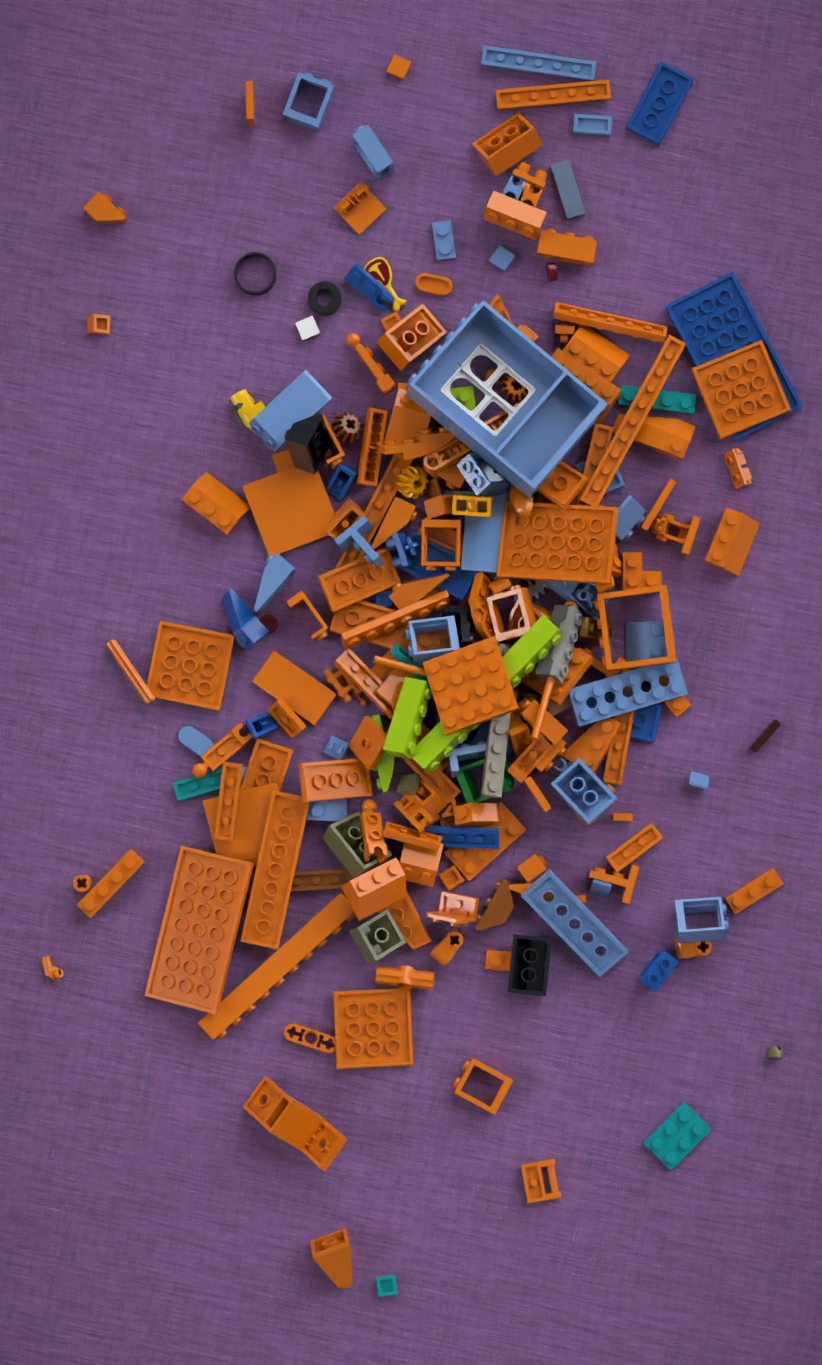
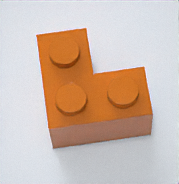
[621,552,662,590]

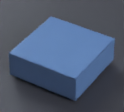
[489,245,515,272]

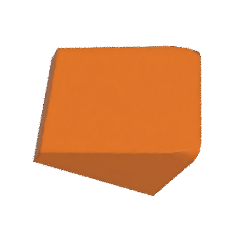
[87,314,110,335]

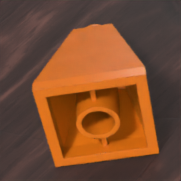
[310,1228,353,1289]

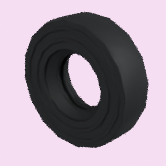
[308,281,342,316]

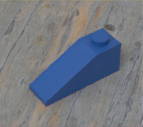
[222,588,269,651]

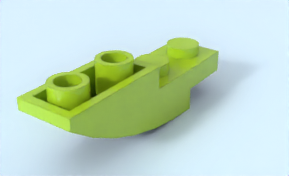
[372,714,394,793]

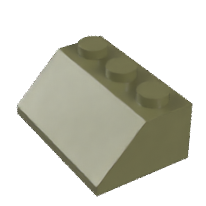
[323,812,392,878]

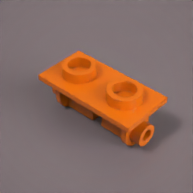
[724,448,753,489]

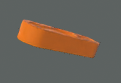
[284,1023,335,1053]

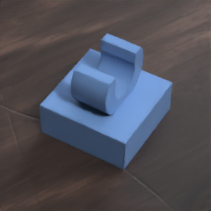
[323,735,349,760]

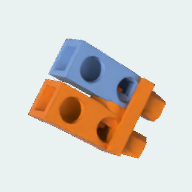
[502,162,547,208]

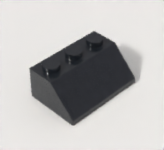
[285,413,331,474]
[507,934,552,996]

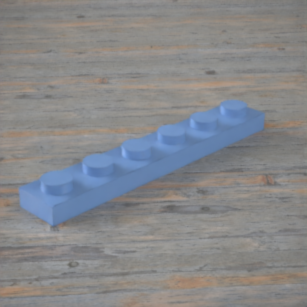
[481,45,596,81]

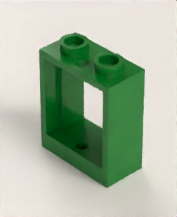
[457,759,515,803]

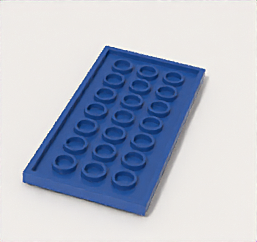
[665,272,803,442]

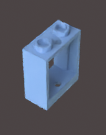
[282,72,335,132]
[352,125,394,181]
[456,453,511,496]
[405,616,460,664]
[675,897,729,943]

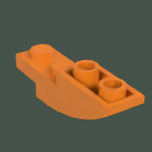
[378,427,455,460]

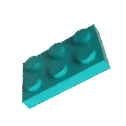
[643,1101,712,1170]

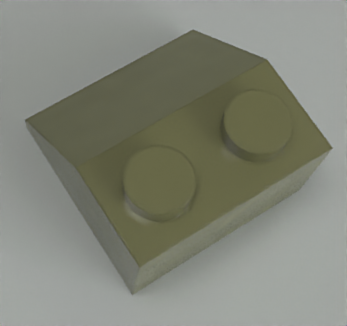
[349,909,406,964]

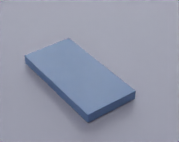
[461,494,505,574]

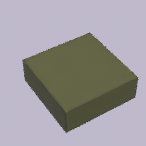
[397,774,421,794]

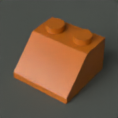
[400,842,444,887]

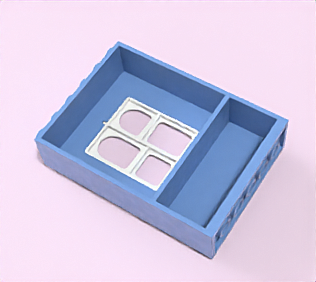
[406,300,607,498]

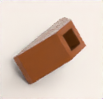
[474,878,514,931]

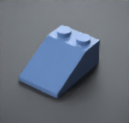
[254,553,296,615]
[551,758,618,825]

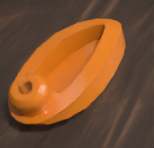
[509,483,533,518]

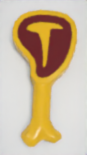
[364,257,407,312]

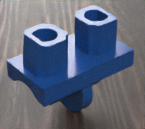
[386,532,420,567]

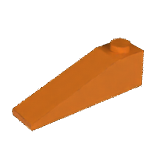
[613,414,696,461]

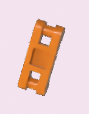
[393,794,435,833]

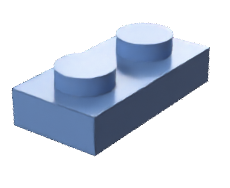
[432,220,456,261]

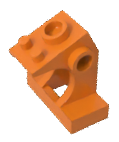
[651,513,701,556]

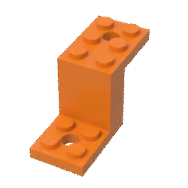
[243,1076,348,1171]

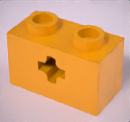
[452,493,494,517]

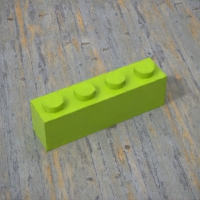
[383,677,432,759]

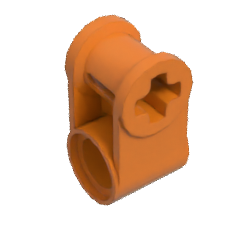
[429,930,463,967]
[674,939,712,959]

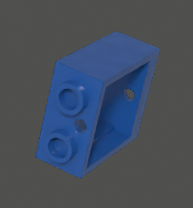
[636,949,679,992]

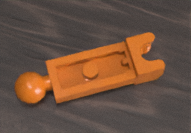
[346,333,396,395]
[192,723,253,778]
[360,799,388,863]

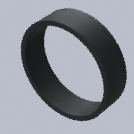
[234,252,277,296]

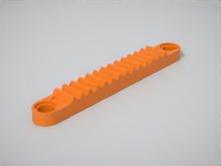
[423,401,522,474]

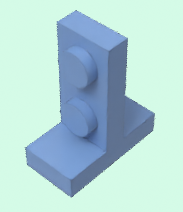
[335,515,384,568]
[448,741,487,777]

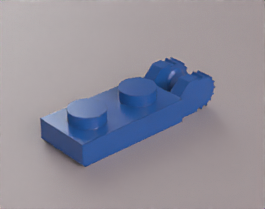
[344,263,395,312]

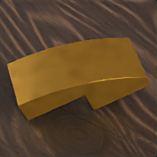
[580,617,613,640]

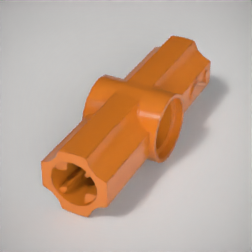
[375,965,435,990]

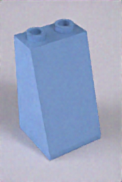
[249,370,332,452]

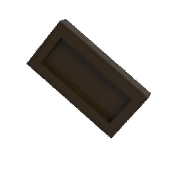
[748,719,781,753]

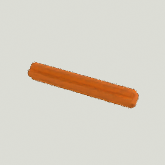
[106,639,155,704]

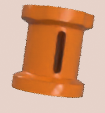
[73,875,92,892]

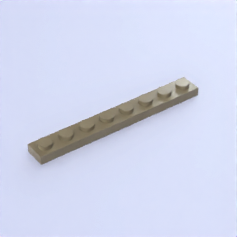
[481,643,513,798]

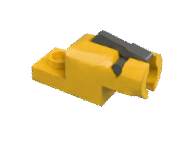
[230,389,265,431]

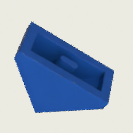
[326,464,357,501]
[245,712,281,739]

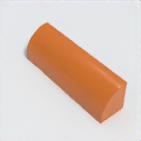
[356,407,388,487]

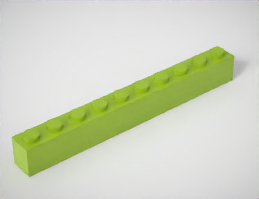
[411,614,564,773]

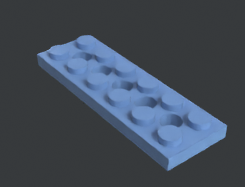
[568,657,688,727]
[521,869,628,977]

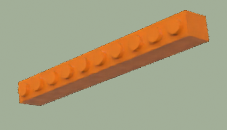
[198,892,356,1040]

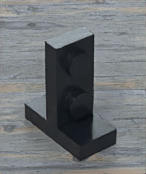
[441,606,475,648]

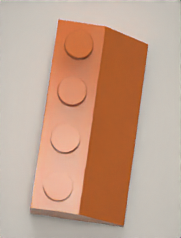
[551,348,621,424]

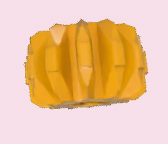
[396,466,429,499]

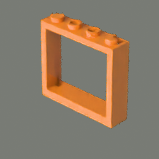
[595,585,677,672]

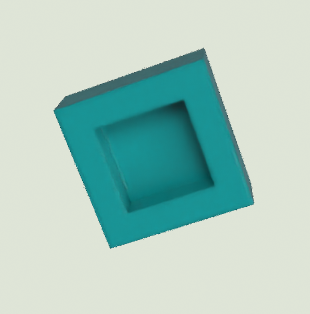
[376,1274,398,1297]

